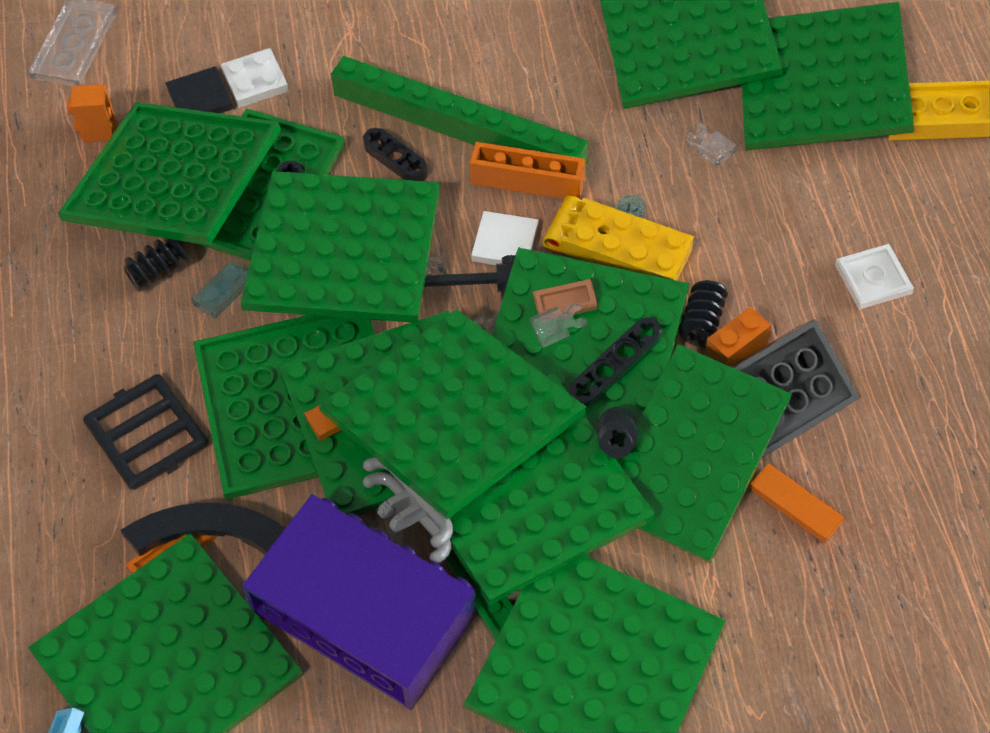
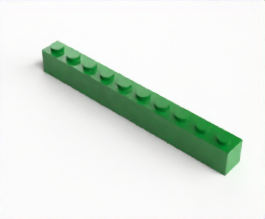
[331,56,588,166]

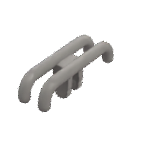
[363,457,453,564]

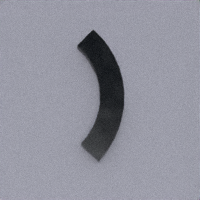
[120,503,285,556]

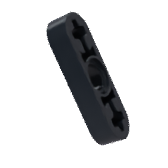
[363,128,427,181]

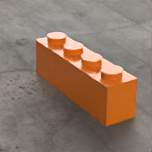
[469,142,585,199]

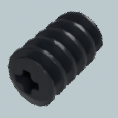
[123,238,188,292]
[679,280,728,348]
[598,407,638,458]

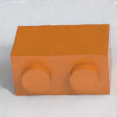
[67,84,117,142]
[705,306,772,366]

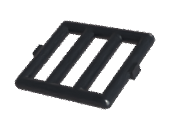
[83,374,208,490]

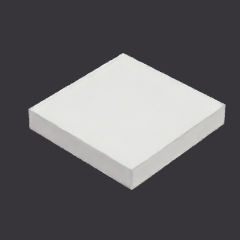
[471,211,539,265]
[835,244,914,310]

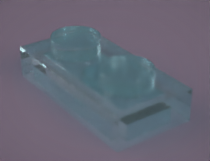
[192,261,248,319]

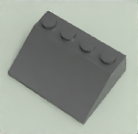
[730,319,860,457]

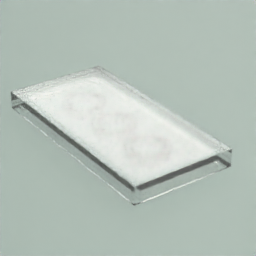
[28,0,117,86]

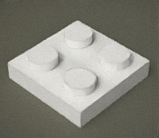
[221,48,289,108]

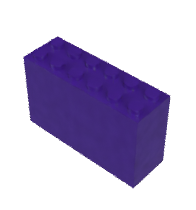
[242,494,476,710]

